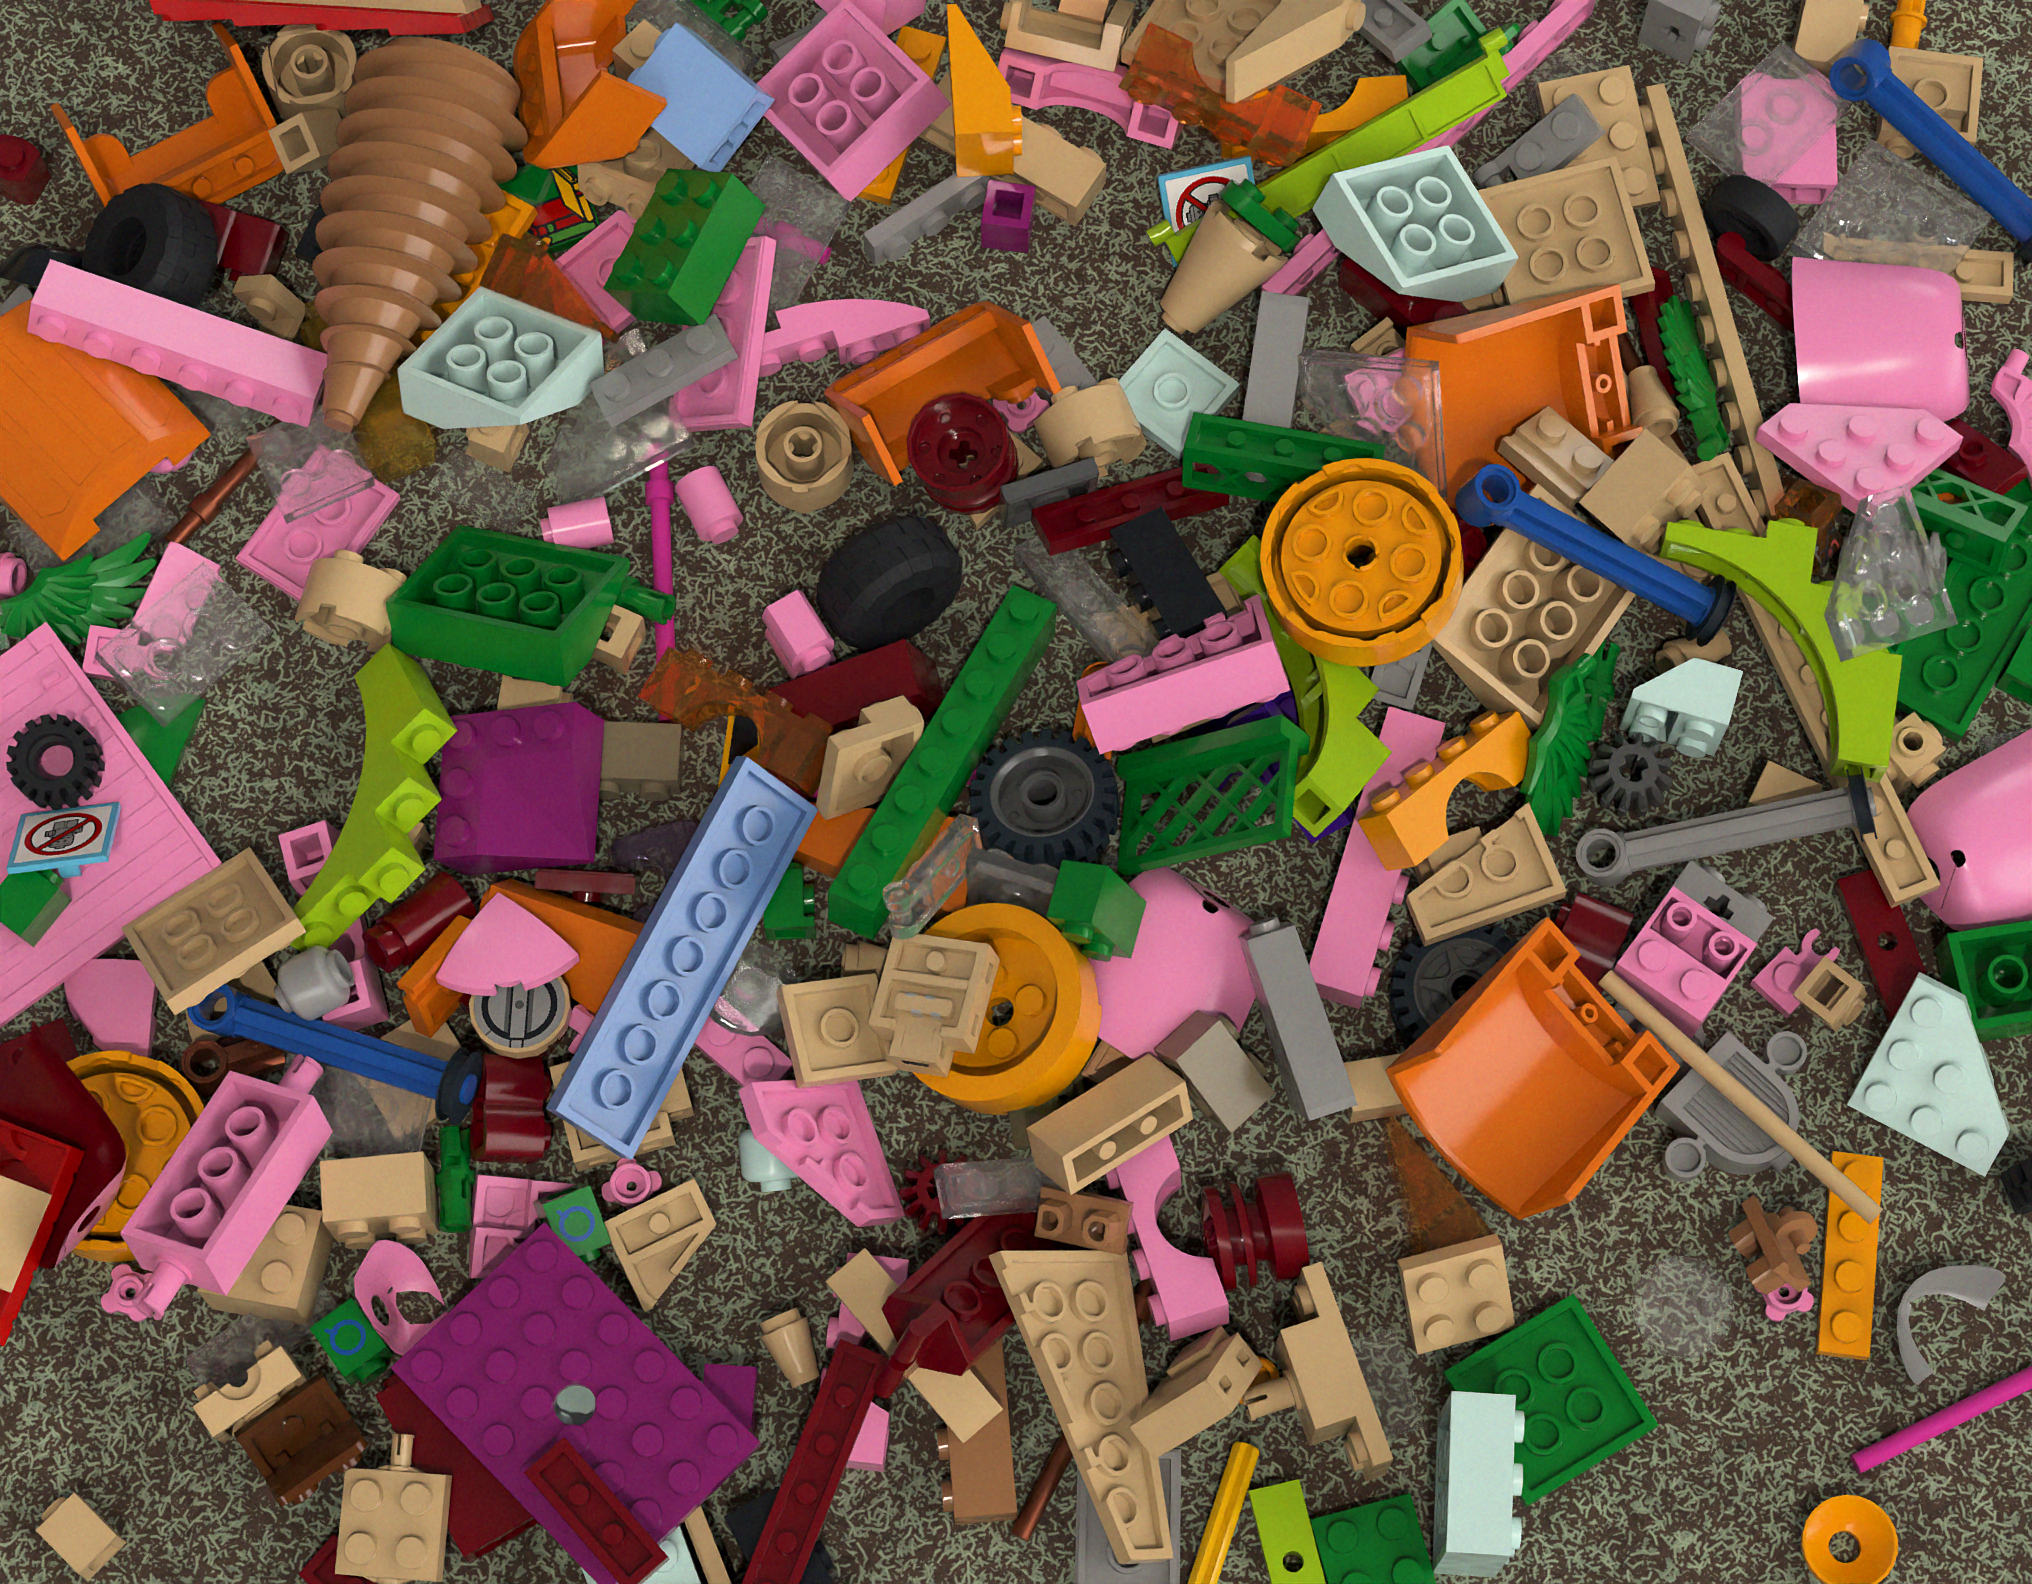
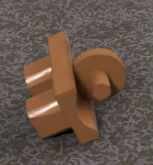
[1034,1184,1134,1255]
[1728,1195,1818,1295]

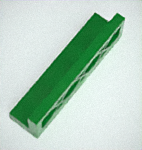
[1182,412,1386,503]
[1818,468,2029,576]

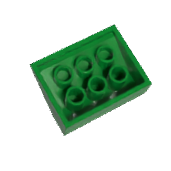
[385,524,630,687]

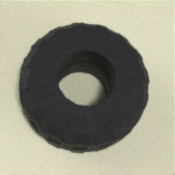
[82,182,219,309]
[816,514,963,651]

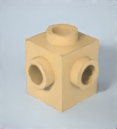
[1886,712,1946,795]

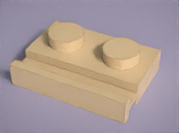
[1498,406,1615,510]

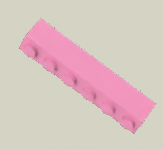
[27,259,327,428]
[1309,706,1446,1009]

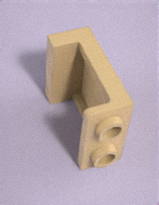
[1000,0,1136,72]

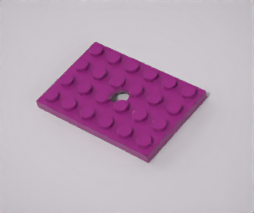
[391,1222,761,1584]

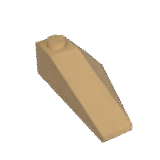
[1226,0,1366,104]

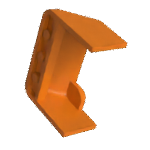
[513,0,667,170]
[50,21,284,208]
[824,301,1062,486]

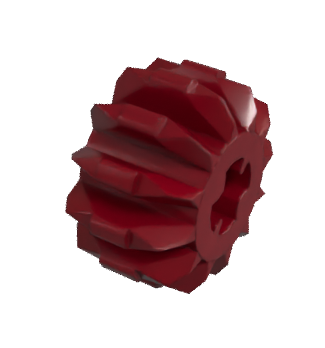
[899,1149,986,1238]

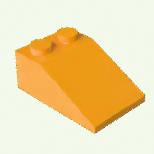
[947,4,1022,178]

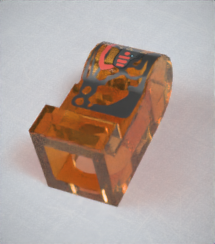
[1774,478,1843,574]

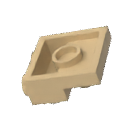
[1874,46,1983,159]
[577,126,695,220]
[816,695,924,820]

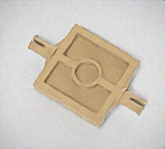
[335,1434,452,1584]

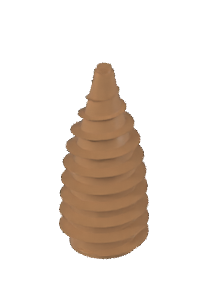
[312,37,528,432]

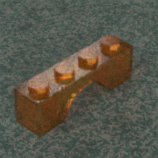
[1118,22,1322,167]
[638,646,833,798]

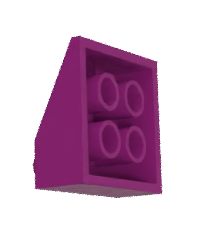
[433,702,604,875]

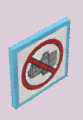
[1157,155,1255,267]
[7,802,121,878]

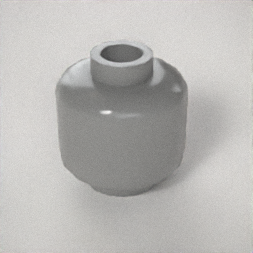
[274,945,354,1021]

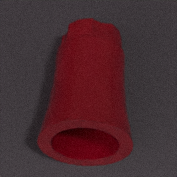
[362,871,477,973]

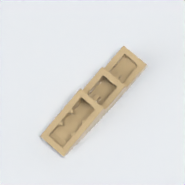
[825,1248,1003,1444]

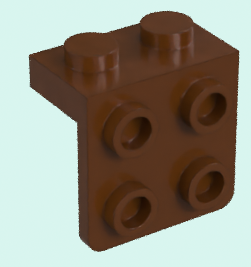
[234,1372,368,1507]

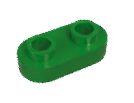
[1219,178,1302,253]

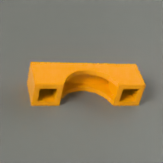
[1216,75,1408,161]
[1357,710,1533,871]

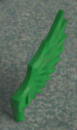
[1657,295,1730,461]
[0,530,157,646]
[1520,653,1597,838]

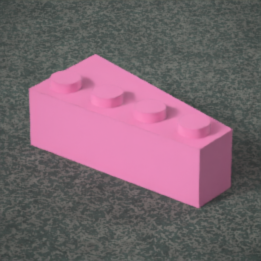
[1076,594,1290,754]

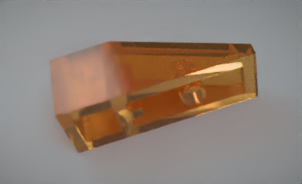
[479,233,620,345]
[1381,1117,1494,1256]

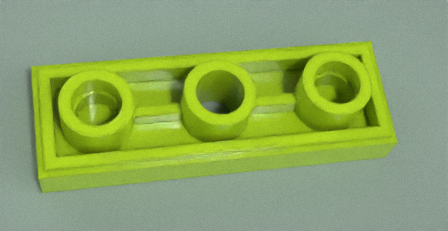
[1248,1479,1326,1584]

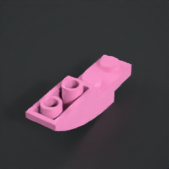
[759,299,930,377]

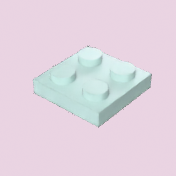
[1119,328,1240,460]

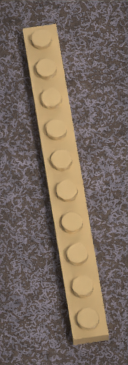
[1639,83,1790,527]
[1691,452,1941,908]

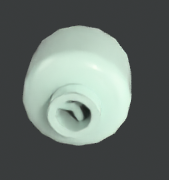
[738,1124,799,1192]

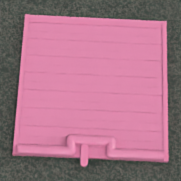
[0,622,223,1028]

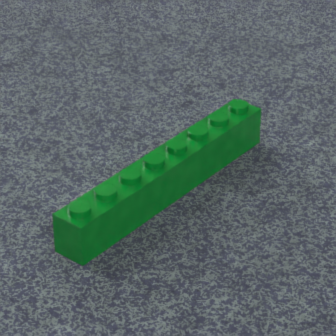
[828,585,1057,941]

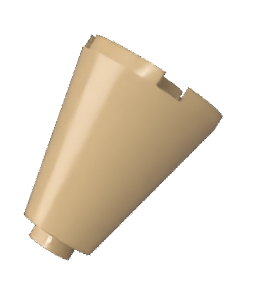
[1160,199,1288,334]

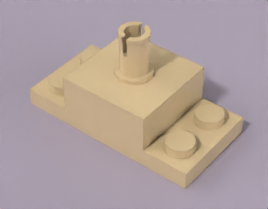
[1242,1262,1393,1482]

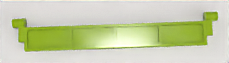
[1146,27,1510,266]

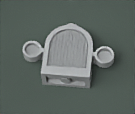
[1654,1031,1807,1182]

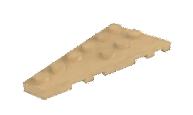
[989,1250,1173,1564]

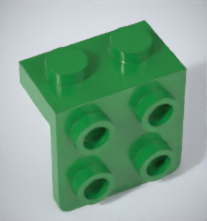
[1391,0,1521,93]

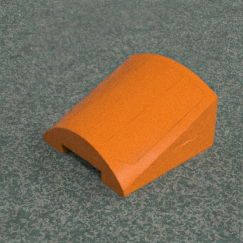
[1404,283,1643,526]
[0,298,211,562]
[1385,917,1680,1220]

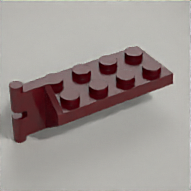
[873,1187,1085,1398]

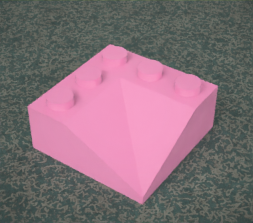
[757,0,951,204]

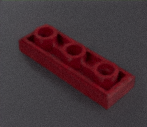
[1834,869,1928,1022]

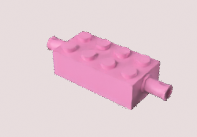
[120,1054,333,1320]

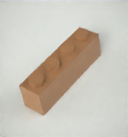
[937,1338,1017,1525]

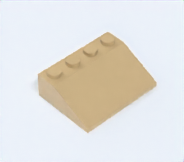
[1430,483,1636,732]

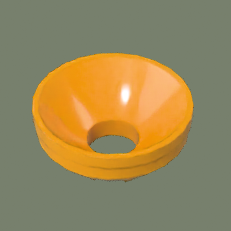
[1801,1495,1898,1584]

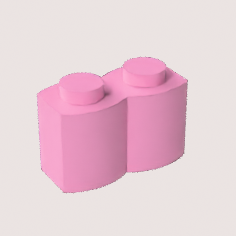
[762,590,836,680]

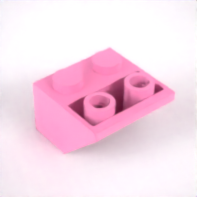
[1613,886,1757,1039]

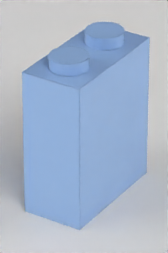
[627,22,775,172]

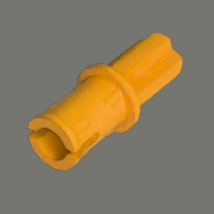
[1889,0,1928,49]

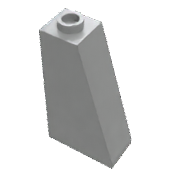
[1242,291,1310,483]
[1238,916,1358,1121]

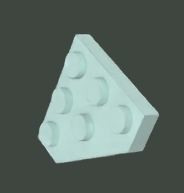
[1847,972,2010,1177]

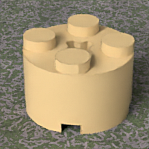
[262,24,358,120]
[1033,378,1147,478]
[755,400,854,514]
[295,549,407,652]

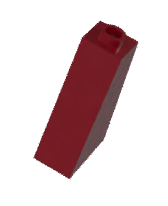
[375,1374,539,1564]

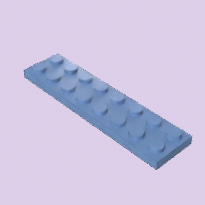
[546,756,819,1160]

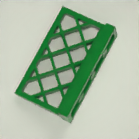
[1116,714,1310,876]

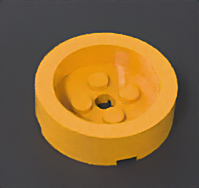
[1260,458,1464,667]
[913,903,1102,1115]
[66,1050,206,1262]

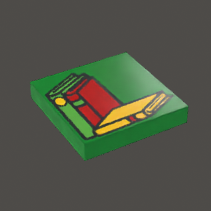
[498,164,600,266]

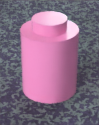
[675,466,743,544]
[540,496,615,549]

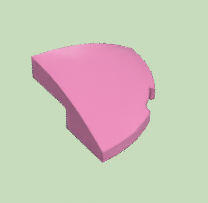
[436,892,580,996]
[64,959,158,1058]
[469,1174,576,1279]

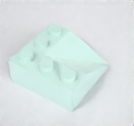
[1312,145,1519,302]
[397,286,605,429]
[1432,1391,1525,1577]

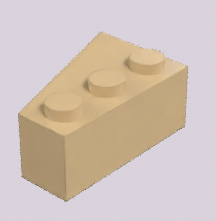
[1786,0,1869,82]

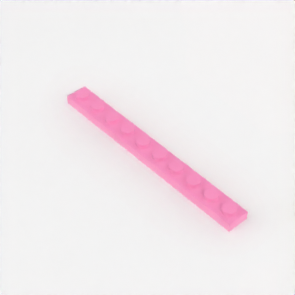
[1260,0,1596,298]

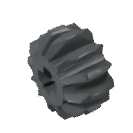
[1588,733,1673,818]

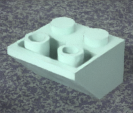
[1619,657,1743,758]

